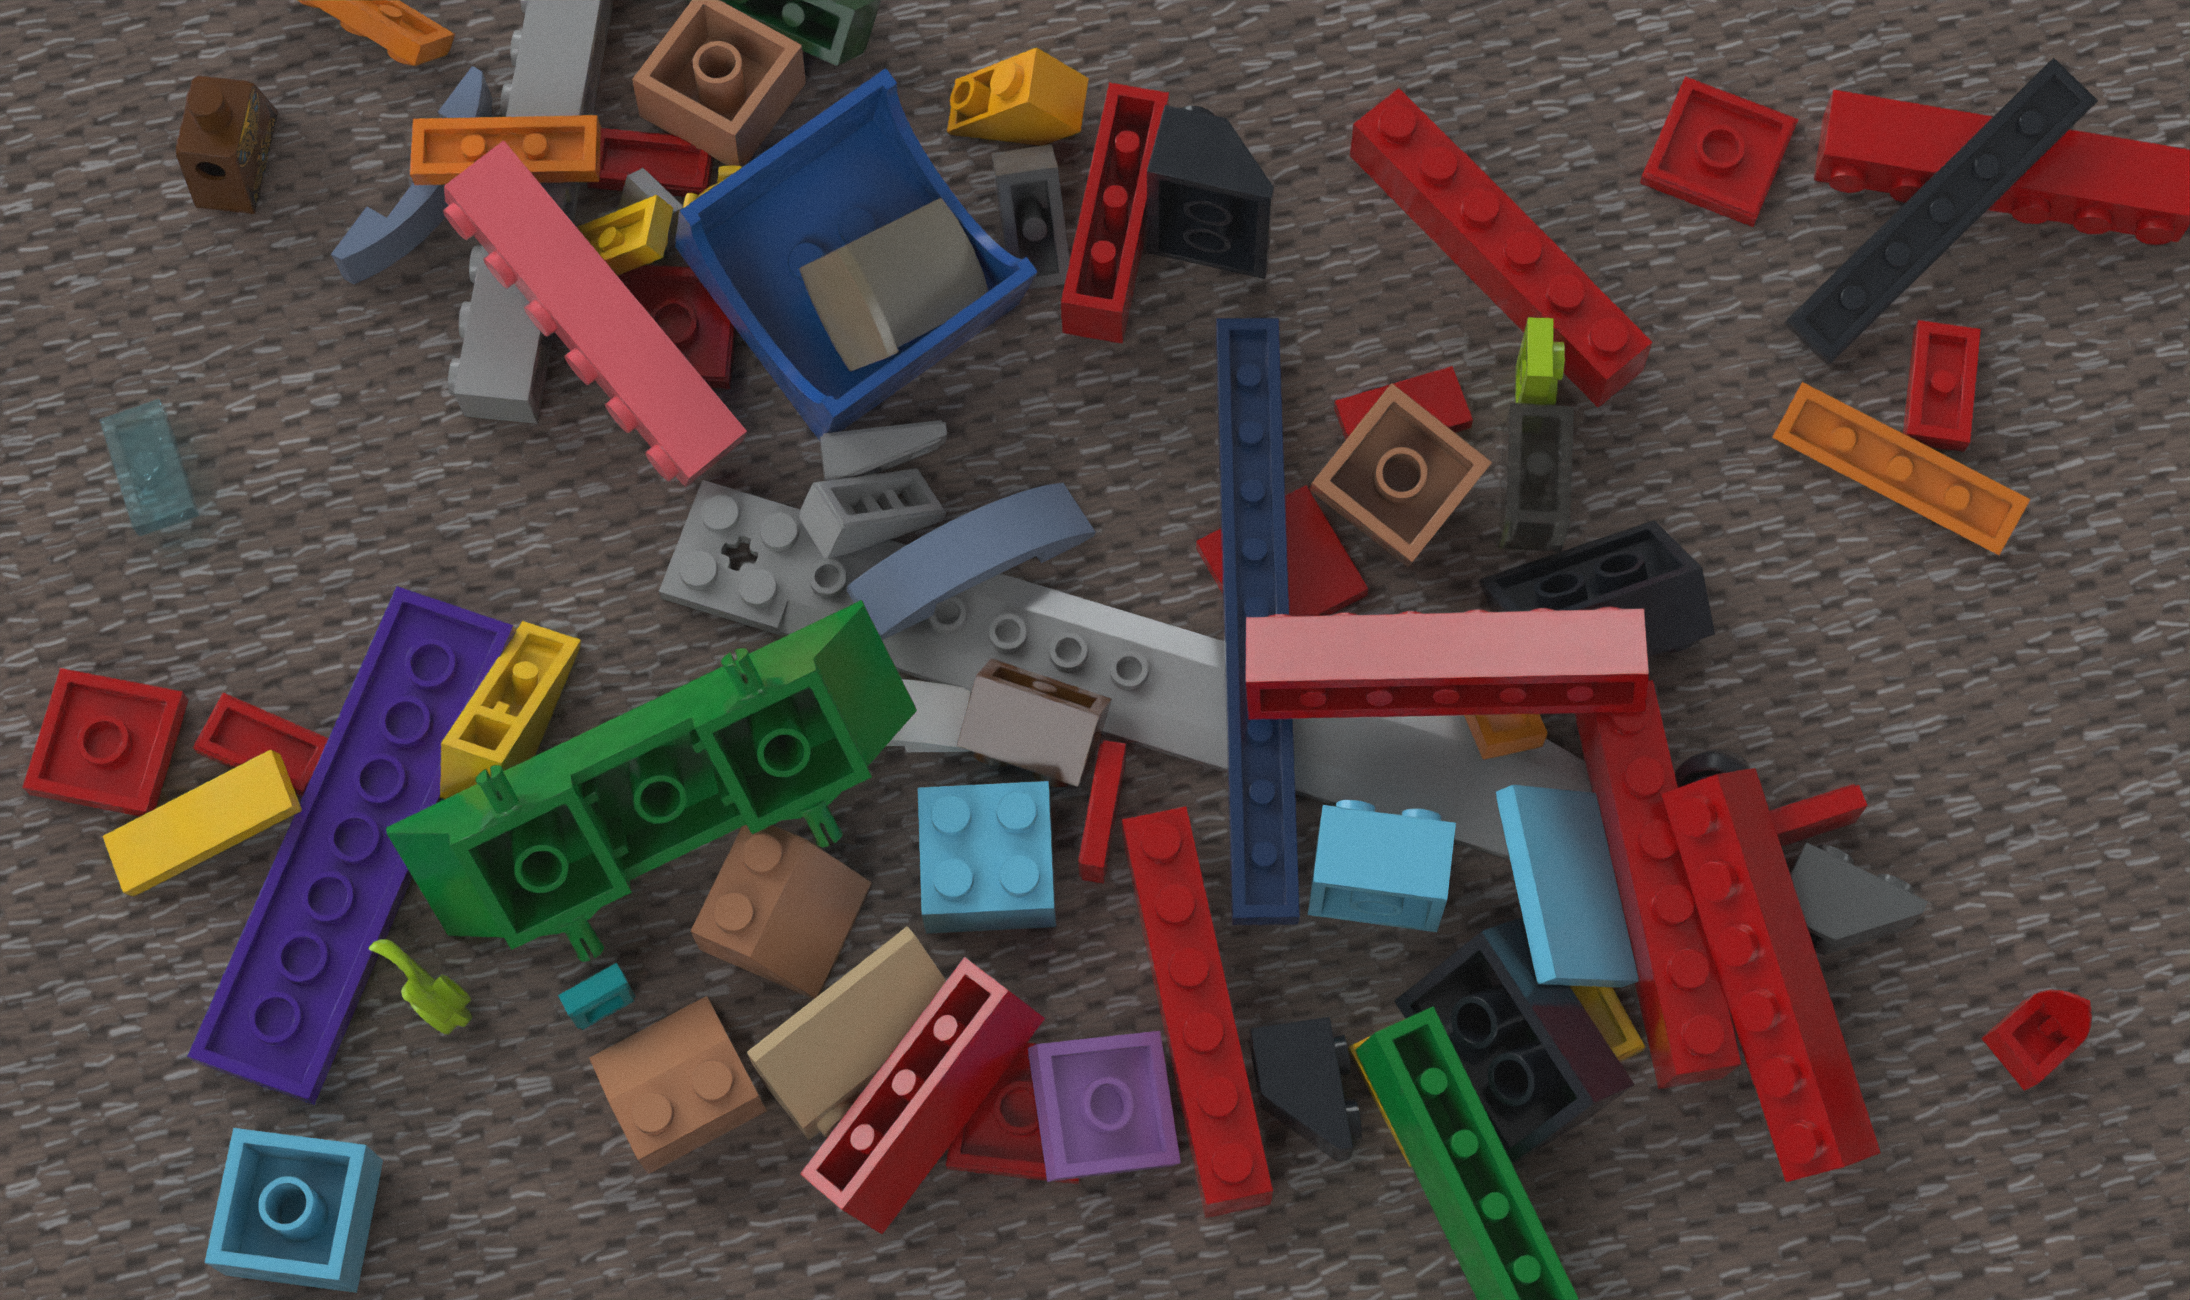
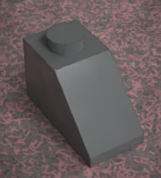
[991,145,1070,289]

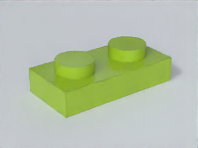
[1515,317,1565,425]

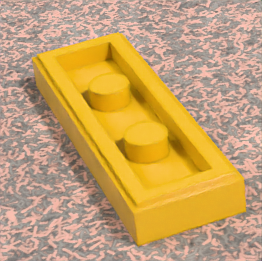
[103,750,302,897]

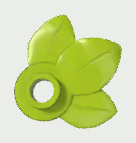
[369,939,472,1035]

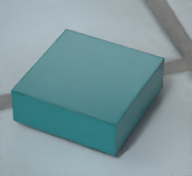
[558,963,636,1030]

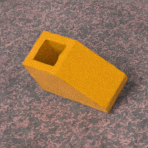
[947,47,1089,146]

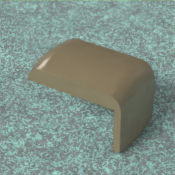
[799,198,988,371]

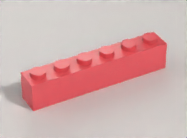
[443,140,747,488]

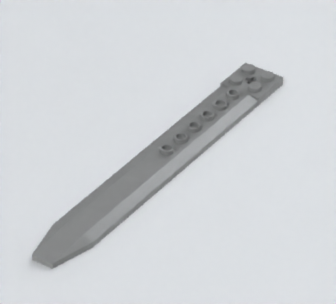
[659,480,1592,860]

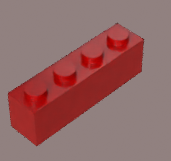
[1061,82,1169,344]
[800,957,1045,1235]

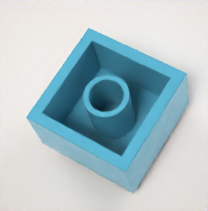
[918,781,1056,934]
[1308,800,1456,932]
[205,1128,383,1293]

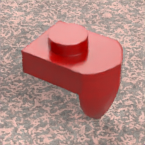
[1981,989,2092,1091]

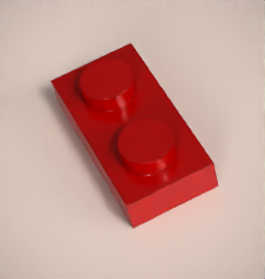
[1903,320,1981,452]

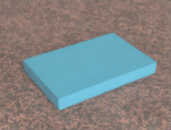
[1496,785,1639,988]

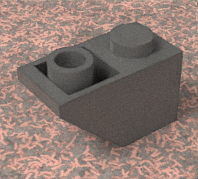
[1789,842,1928,955]

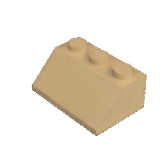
[747,926,946,1140]

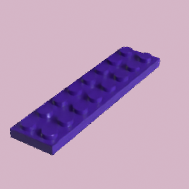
[187,586,517,1105]

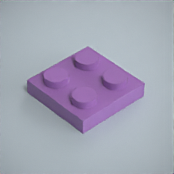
[1028,1031,1181,1182]

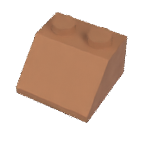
[690,825,872,999]
[589,996,767,1174]

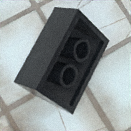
[1147,105,1274,279]
[1479,520,1715,657]
[1394,917,1635,1166]

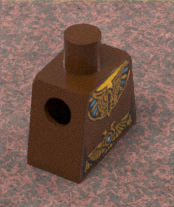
[176,76,278,214]

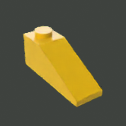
[440,621,581,799]

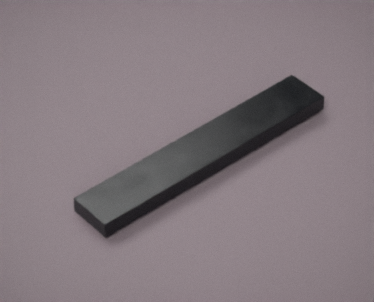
[1784,58,2098,365]

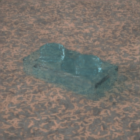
[99,399,200,537]

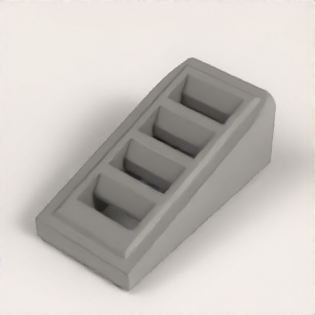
[820,420,947,481]
[799,469,946,558]

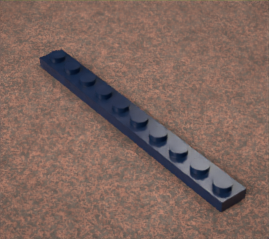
[1215,318,1300,925]

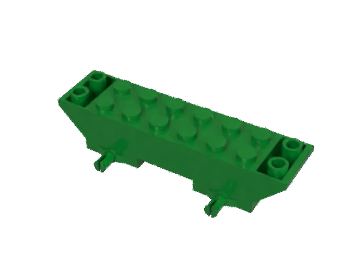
[386,600,917,962]

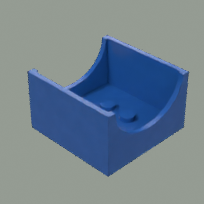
[675,68,1038,441]

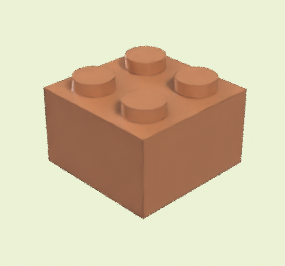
[632,0,806,166]
[1310,383,1492,568]

